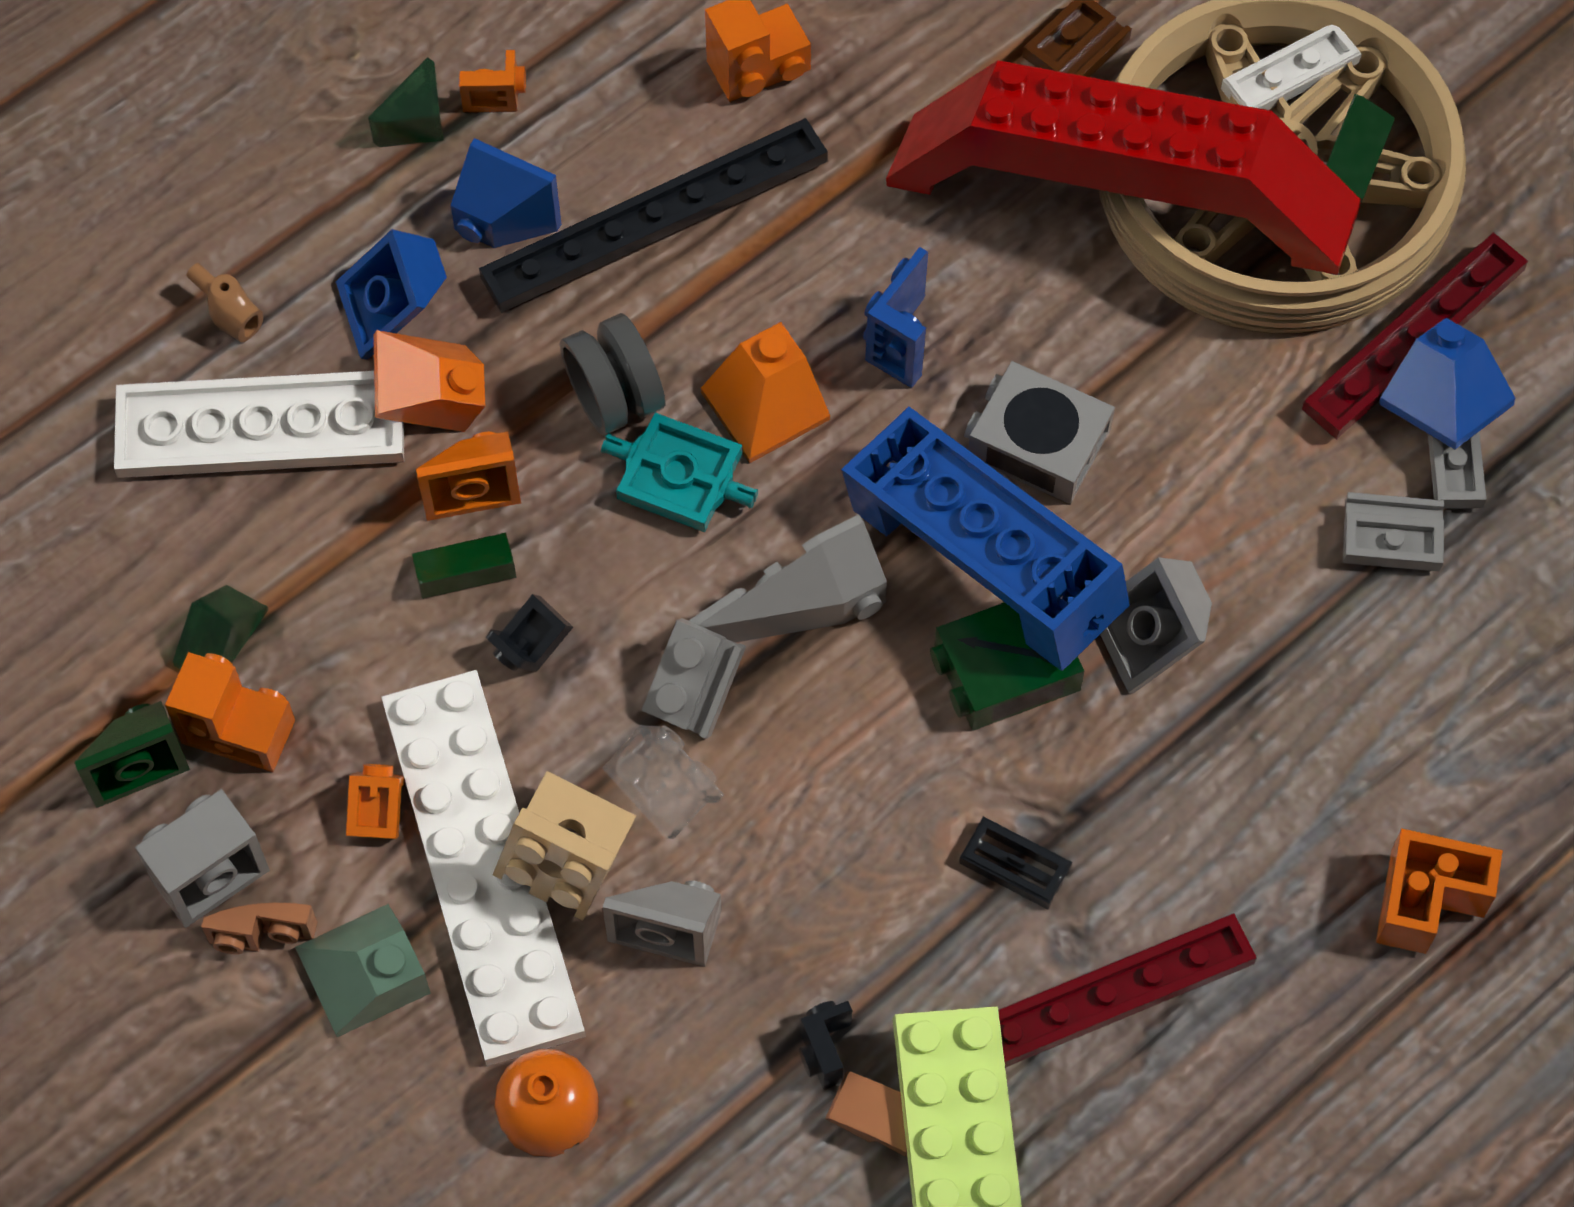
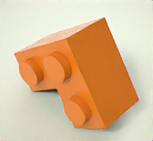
[705,0,811,102]
[165,652,295,772]
[1376,828,1503,954]

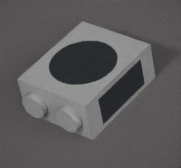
[964,361,1115,504]

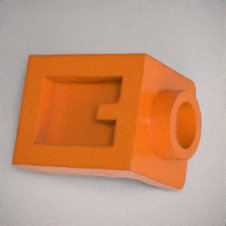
[459,50,526,112]
[346,764,405,839]

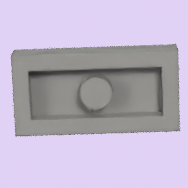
[1428,432,1487,508]

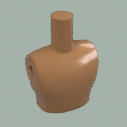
[186,263,263,342]

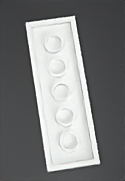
[114,371,404,478]

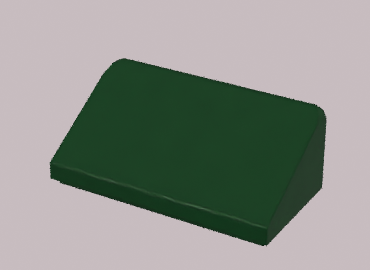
[1326,94,1395,202]
[412,532,517,599]

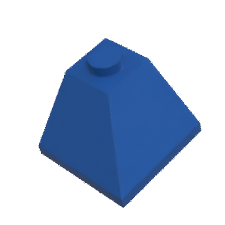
[450,138,562,248]
[336,229,447,360]
[1380,318,1515,450]

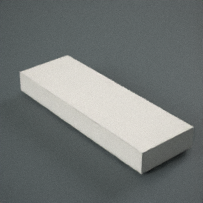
[1221,25,1362,110]

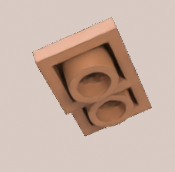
[201,902,318,955]
[825,1071,908,1158]

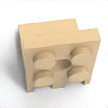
[492,771,636,921]

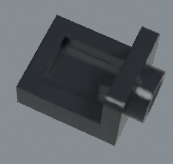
[486,594,573,672]
[799,1001,853,1090]

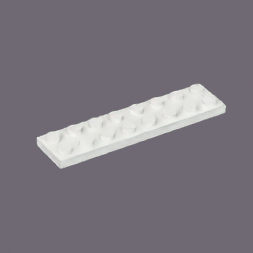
[381,670,586,1066]

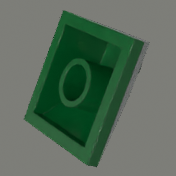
[74,701,190,808]

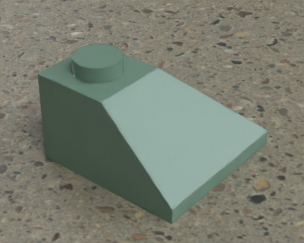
[295,904,431,1037]

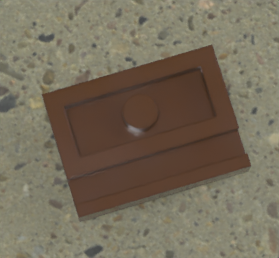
[1023,0,1132,77]

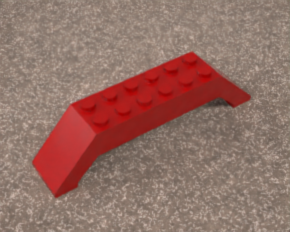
[886,60,1360,275]

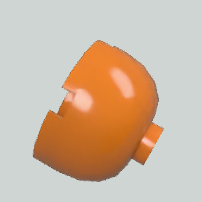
[494,1049,599,1157]

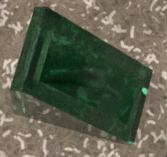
[368,57,444,148]
[172,585,268,669]

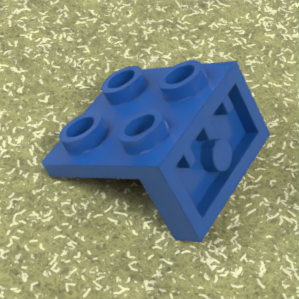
[863,247,928,388]

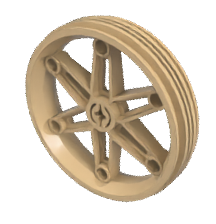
[1099,0,1466,333]

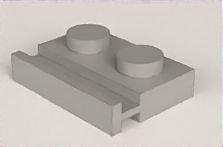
[1343,492,1444,572]
[642,618,746,739]

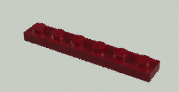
[1302,232,1528,440]
[998,913,1257,1067]

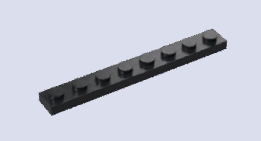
[479,118,828,313]

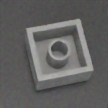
[135,789,270,928]

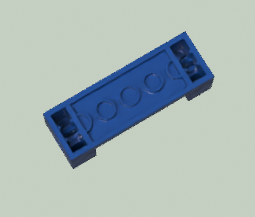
[841,407,1130,671]

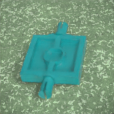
[601,412,759,532]

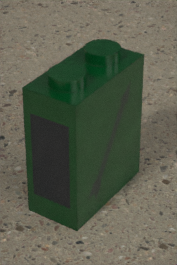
[930,602,1085,731]

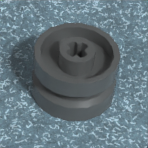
[559,313,666,436]

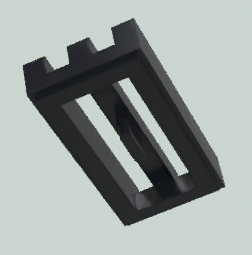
[959,816,1073,910]

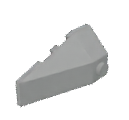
[689,514,887,643]

